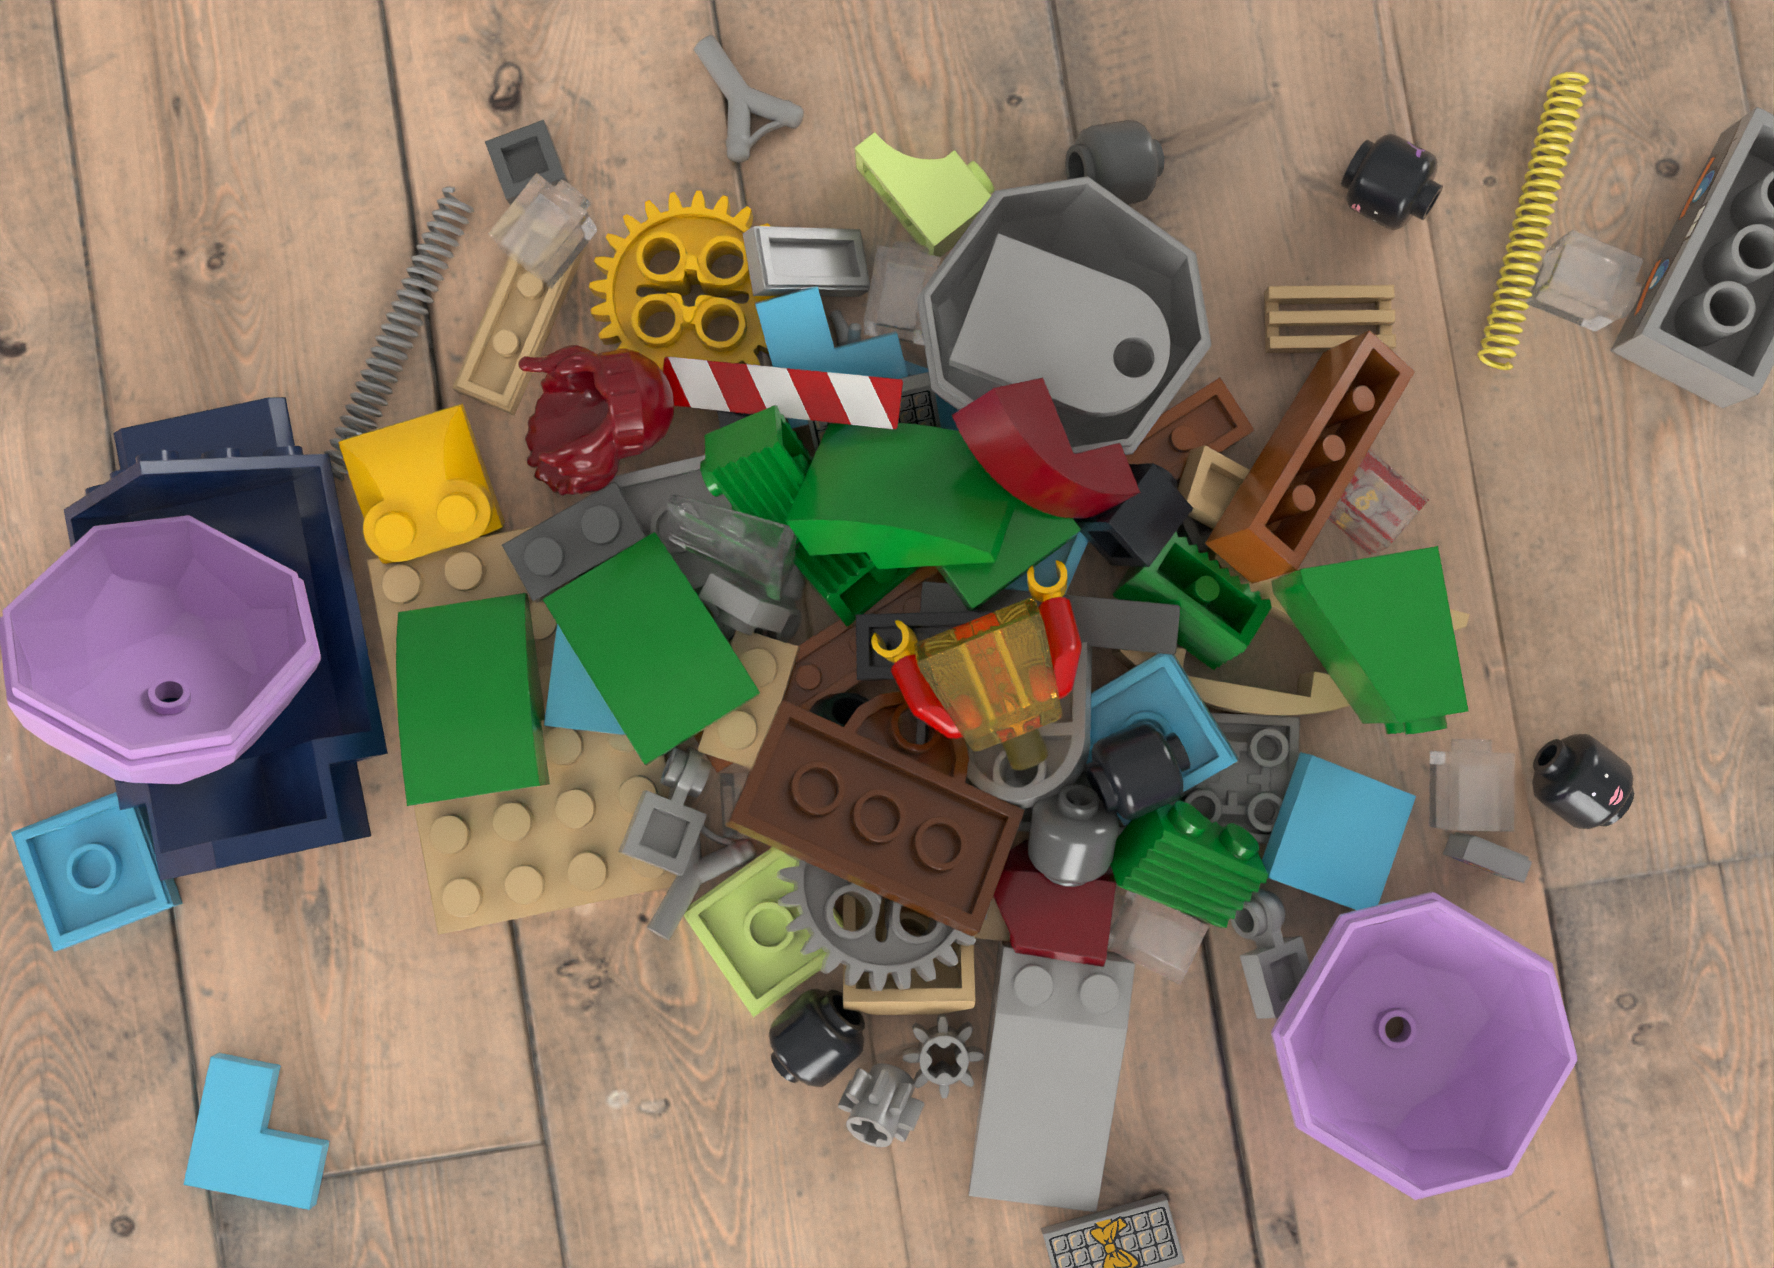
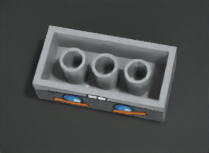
[1610,107,1774,408]

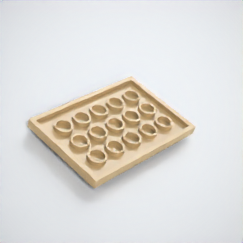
[367,526,677,935]

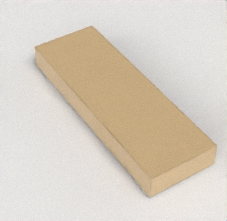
[452,216,587,416]

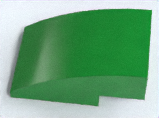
[785,423,1018,569]
[543,532,760,765]
[396,593,550,806]

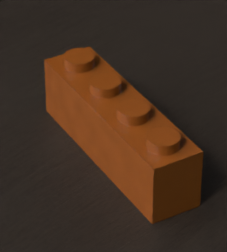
[1205,330,1415,584]

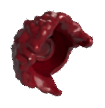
[518,345,674,496]

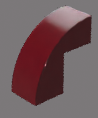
[952,377,1141,518]

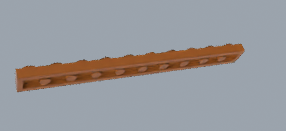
[694,377,1255,773]

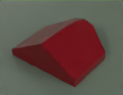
[993,839,1116,967]

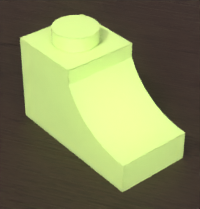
[855,132,995,263]

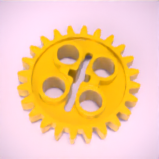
[589,190,777,372]

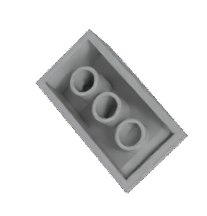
[968,941,1135,1212]

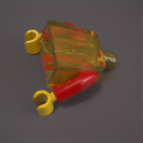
[871,560,1082,770]

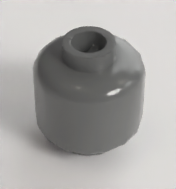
[1065,120,1164,205]
[1028,784,1119,887]

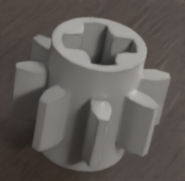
[903,1014,984,1098]
[838,1063,924,1147]

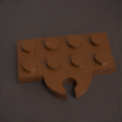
[726,691,1025,936]

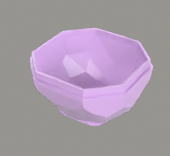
[0,515,321,784]
[1271,892,1578,1200]

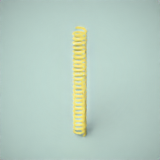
[1477,72,1589,370]

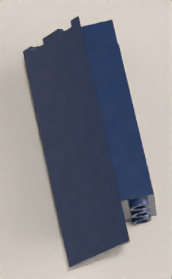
[64,397,388,881]

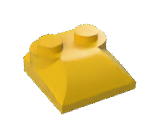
[338,403,505,564]

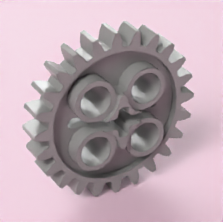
[776,852,987,991]

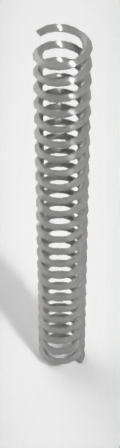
[324,186,474,481]

